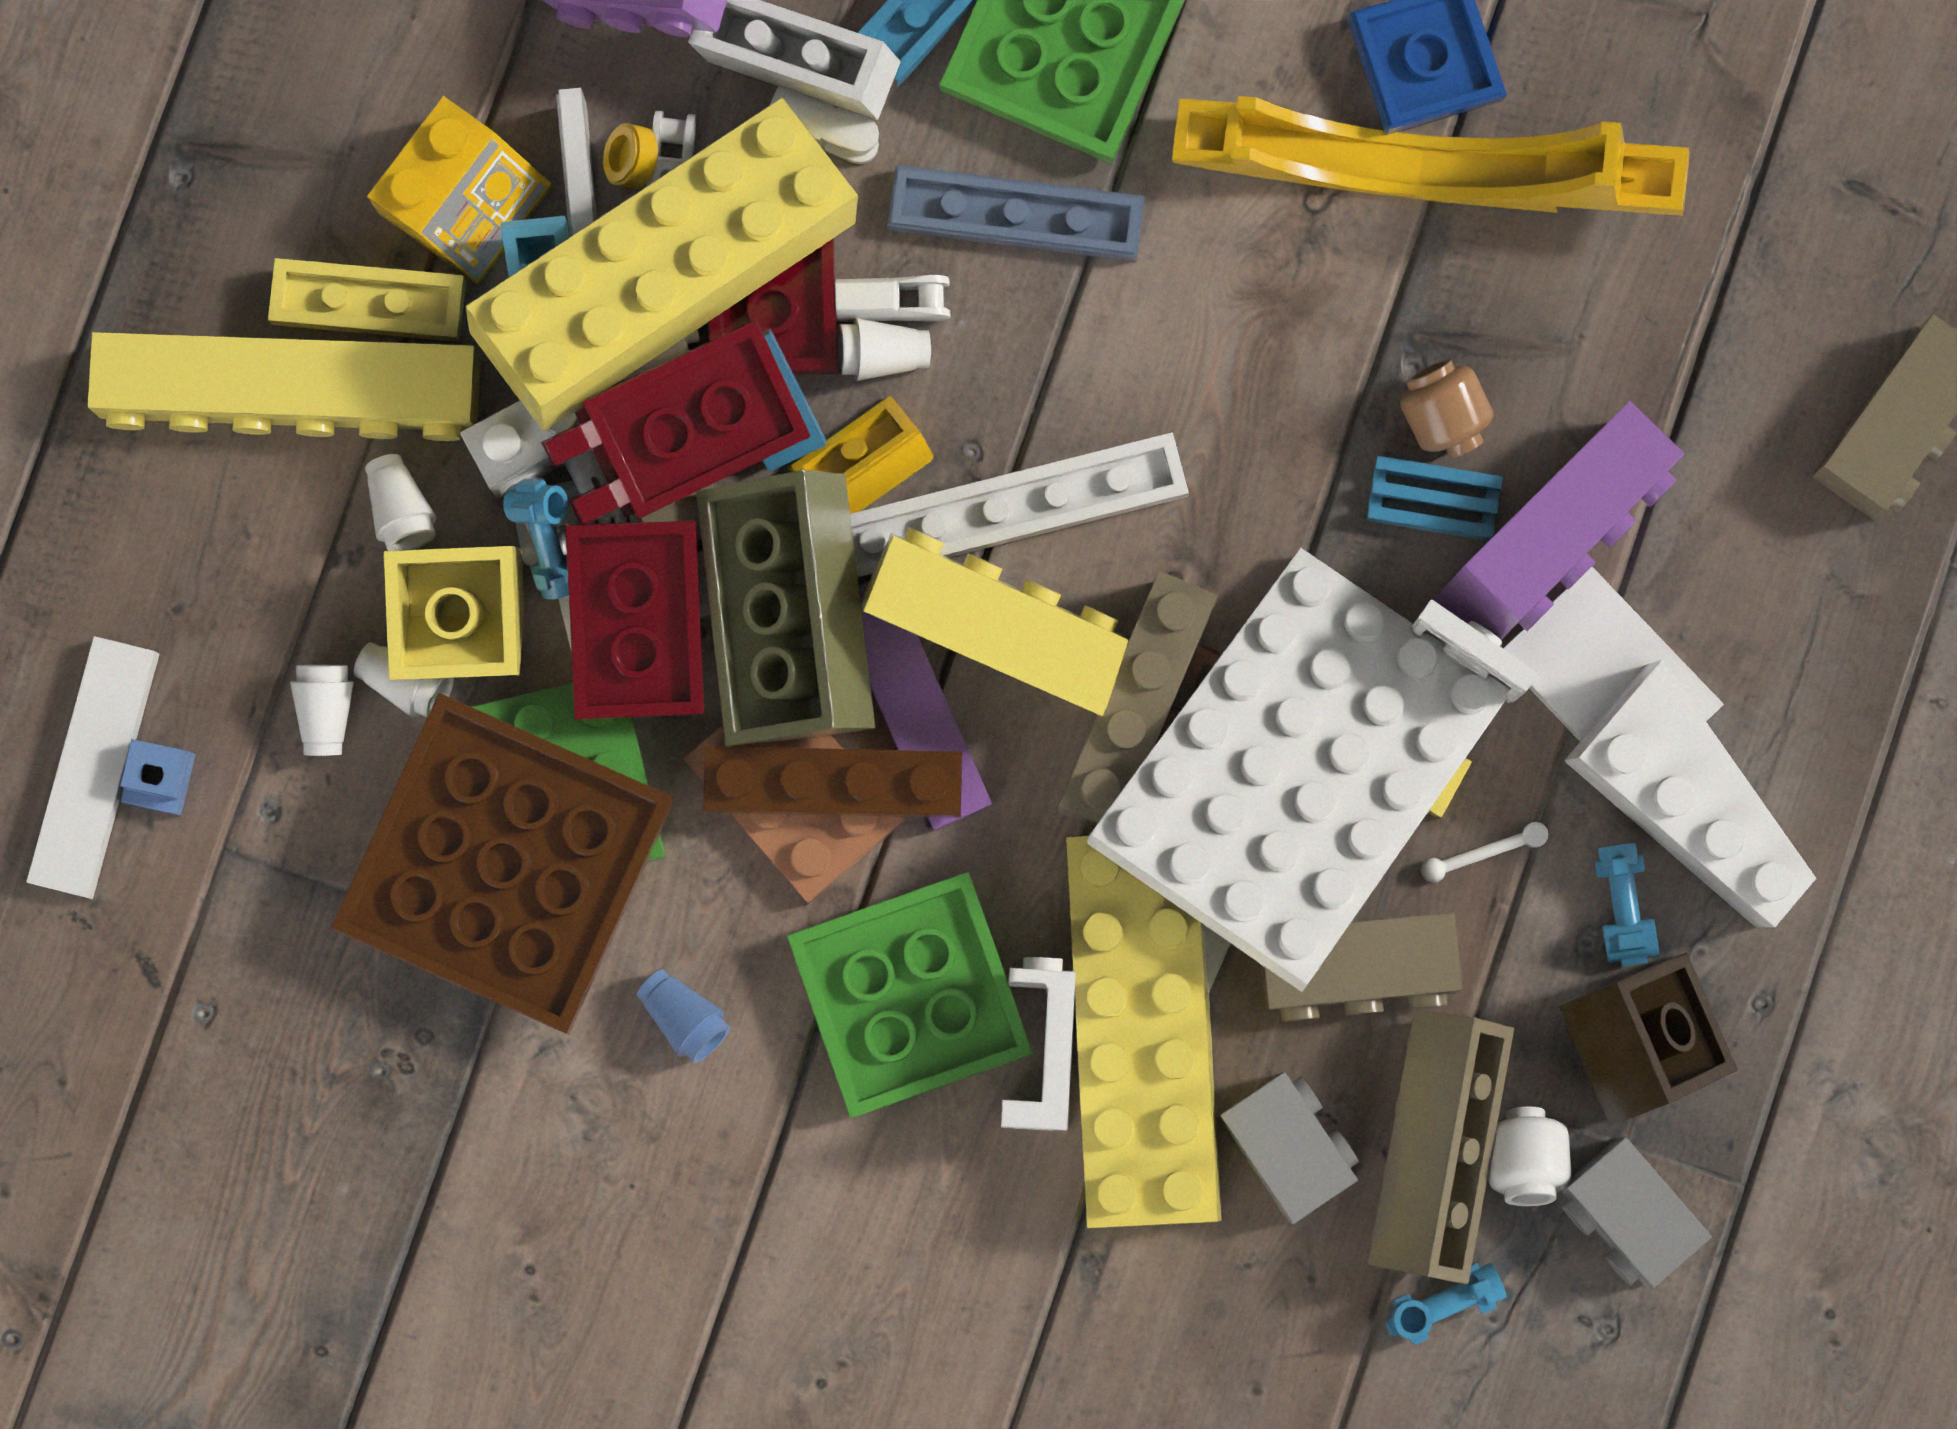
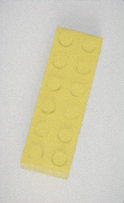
[466,97,858,432]
[1066,836,1222,1228]

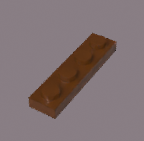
[703,746,962,818]

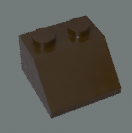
[1559,952,1738,1126]

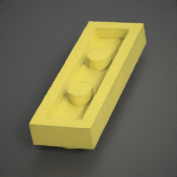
[268,258,466,342]

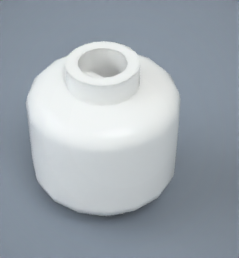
[1488,1106,1572,1206]

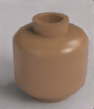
[1400,359,1494,458]

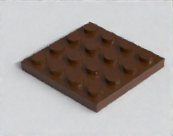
[331,693,676,1035]

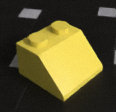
[384,546,525,680]

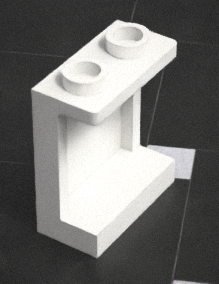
[1001,957,1075,1131]

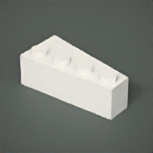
[1564,660,1816,928]

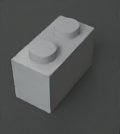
[1217,1072,1359,1224]
[1562,1137,1712,1288]

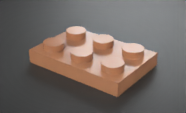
[683,724,905,905]

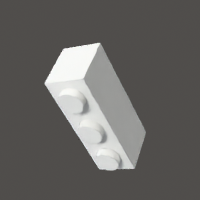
[688,0,900,120]

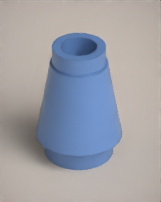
[636,969,731,1063]

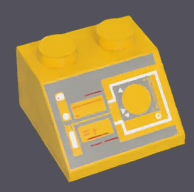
[367,96,553,285]

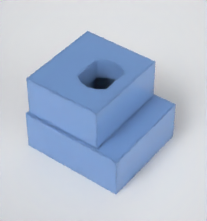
[120,739,196,816]

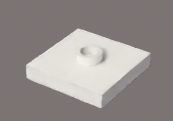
[1411,599,1539,703]

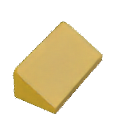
[787,395,933,514]

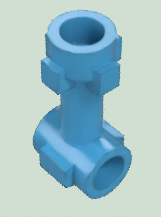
[503,479,569,599]
[1594,843,1660,967]
[1384,1262,1507,1345]

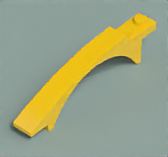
[1172,96,1690,216]

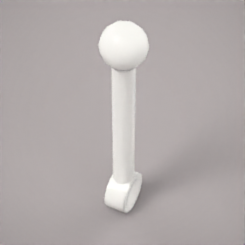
[1421,822,1548,883]

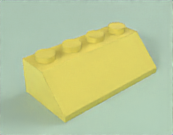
[860,527,1128,716]

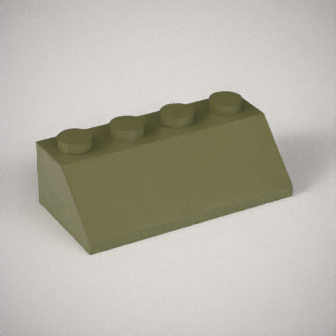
[696,470,875,746]

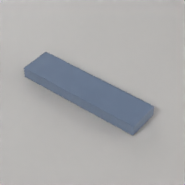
[887,165,1145,262]

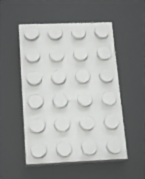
[1087,548,1508,992]

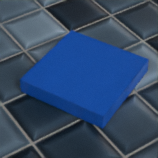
[1347,0,1507,135]

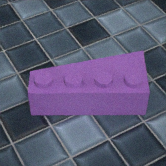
[1433,401,1685,640]

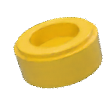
[603,123,658,189]

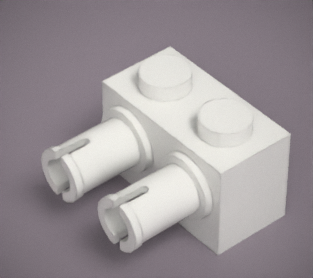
[460,401,607,543]

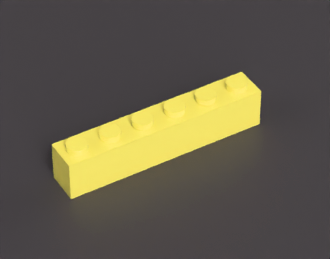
[88,332,481,441]

